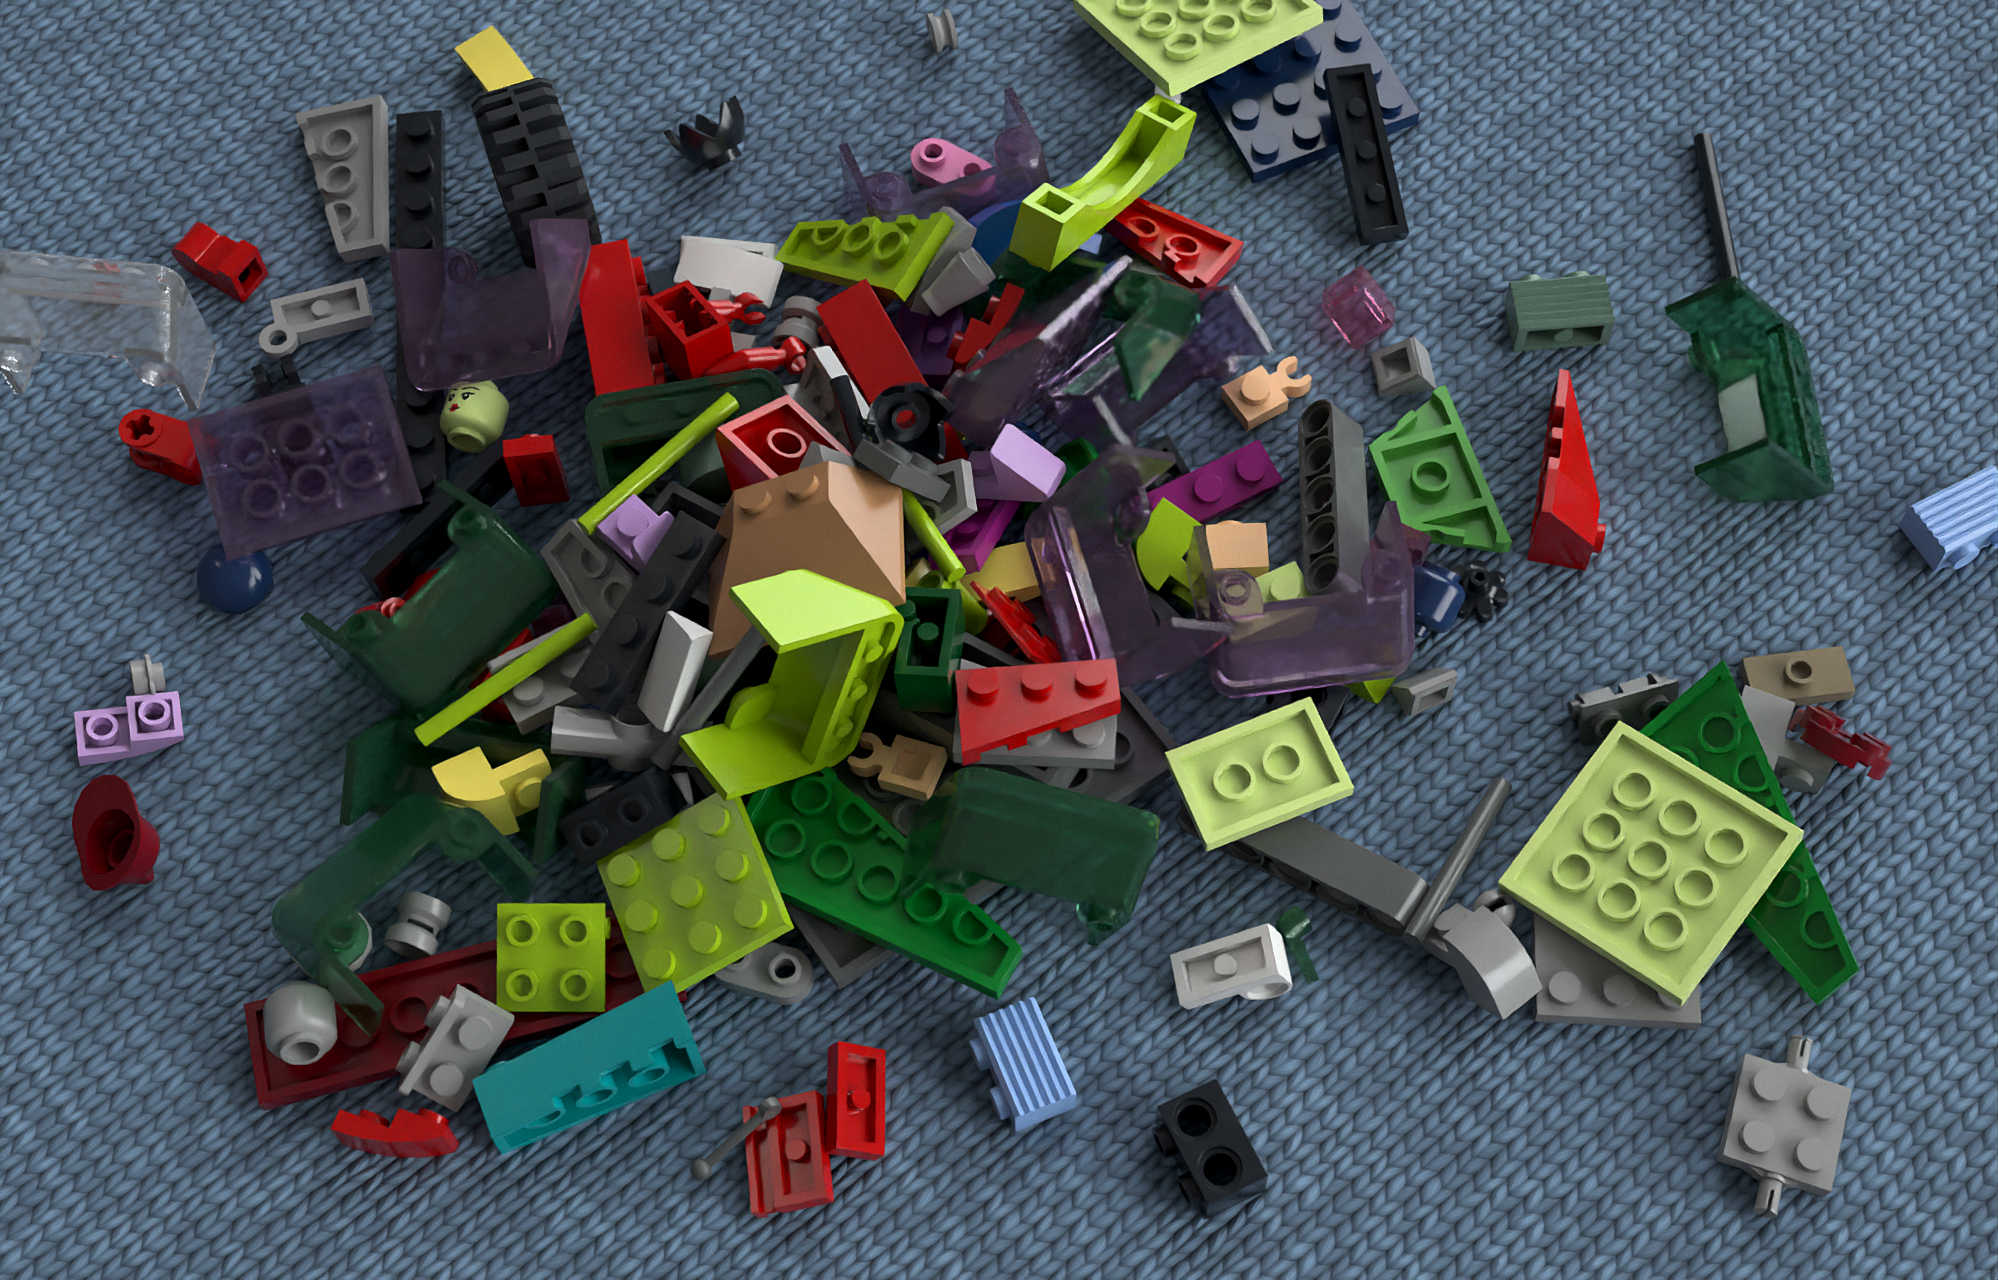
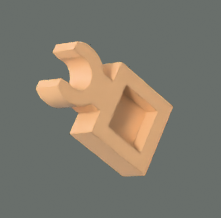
[1221,356,1312,431]
[847,732,948,802]

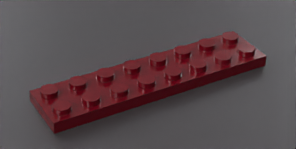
[244,909,688,1111]

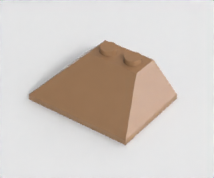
[708,461,906,662]

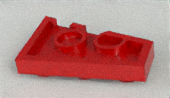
[1102,197,1244,299]
[955,658,1121,766]

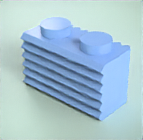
[1899,465,1998,572]
[968,997,1076,1132]

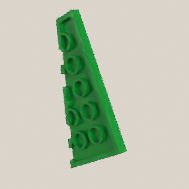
[1639,660,1861,1005]
[745,766,1023,1000]

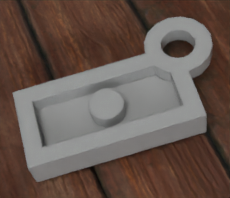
[259,278,375,359]

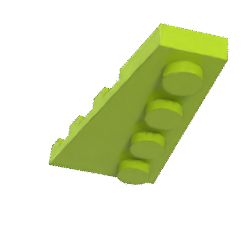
[774,212,956,302]

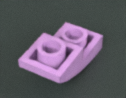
[74,691,184,766]

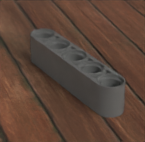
[1298,399,1372,617]
[1175,803,1430,937]

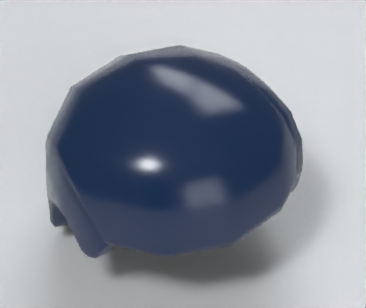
[197,540,274,614]

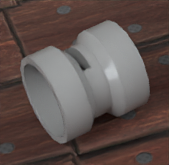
[771,296,825,362]
[383,891,452,960]

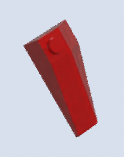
[1526,369,1606,571]

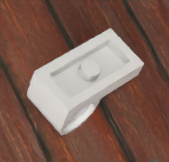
[1170,923,1293,1010]

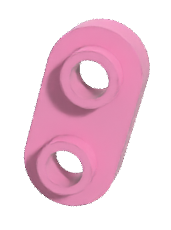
[911,138,996,206]

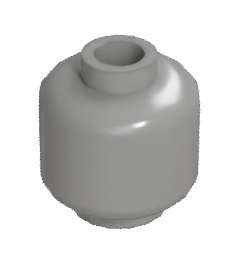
[263,981,338,1065]

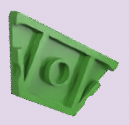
[1367,385,1512,553]

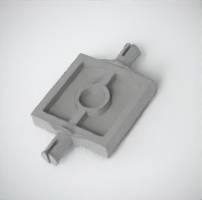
[1716,1035,1852,1218]

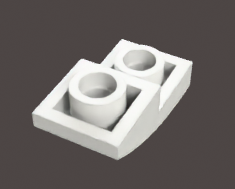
[673,238,784,309]

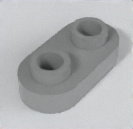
[713,941,814,1005]

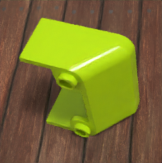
[678,569,904,801]

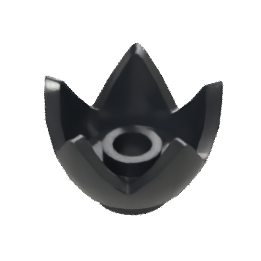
[663,95,745,171]
[866,382,956,462]

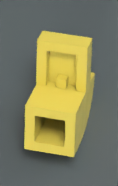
[431,746,561,838]

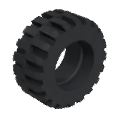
[471,77,602,269]

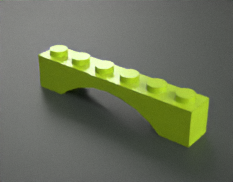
[1008,93,1197,272]

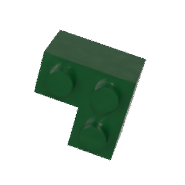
[888,587,966,713]

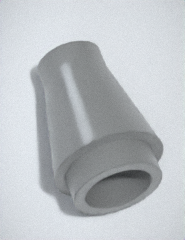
[921,247,996,317]

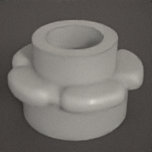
[129,654,166,696]

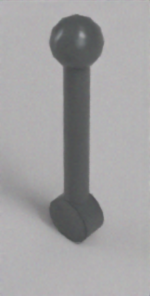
[690,1097,782,1181]

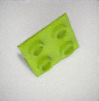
[497,903,611,1012]

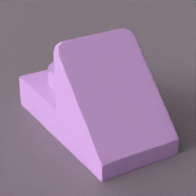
[966,424,1067,502]
[597,494,675,573]

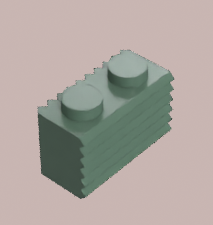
[1504,271,1615,353]

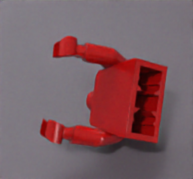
[644,280,806,405]

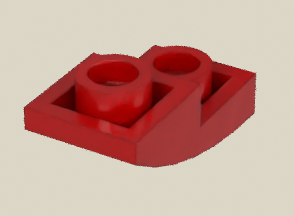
[946,283,1025,380]
[330,1108,459,1158]

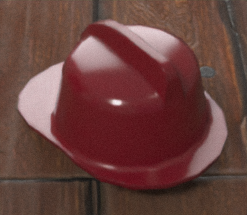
[72,774,161,891]

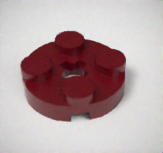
[1787,705,1892,781]

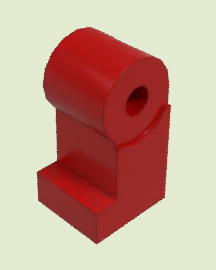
[171,222,269,304]

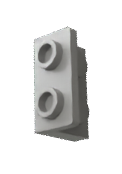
[487,621,593,735]
[395,984,514,1113]

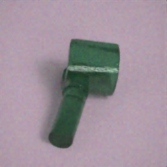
[1275,906,1319,985]

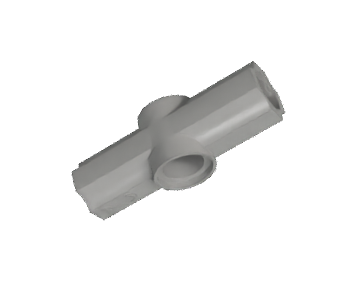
[551,703,713,772]

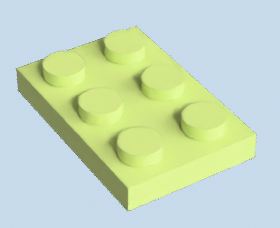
[1165,697,1354,852]

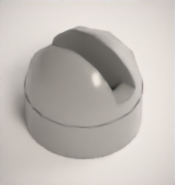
[1472,889,1516,929]

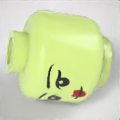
[440,378,509,453]

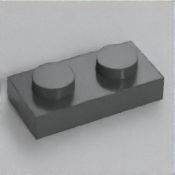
[852,439,951,503]

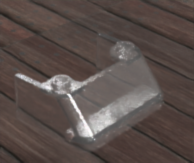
[0,250,217,411]

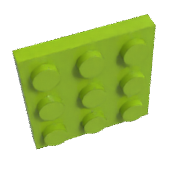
[596,792,794,993]

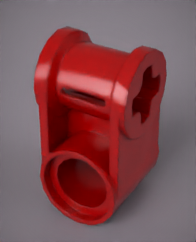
[118,409,221,486]

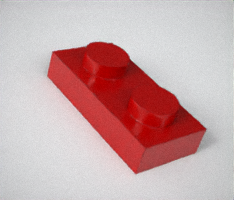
[503,434,570,507]
[826,1041,886,1161]

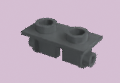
[1567,672,1679,746]

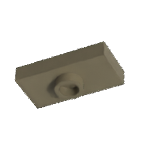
[1739,646,1856,706]

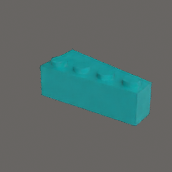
[472,980,707,1155]

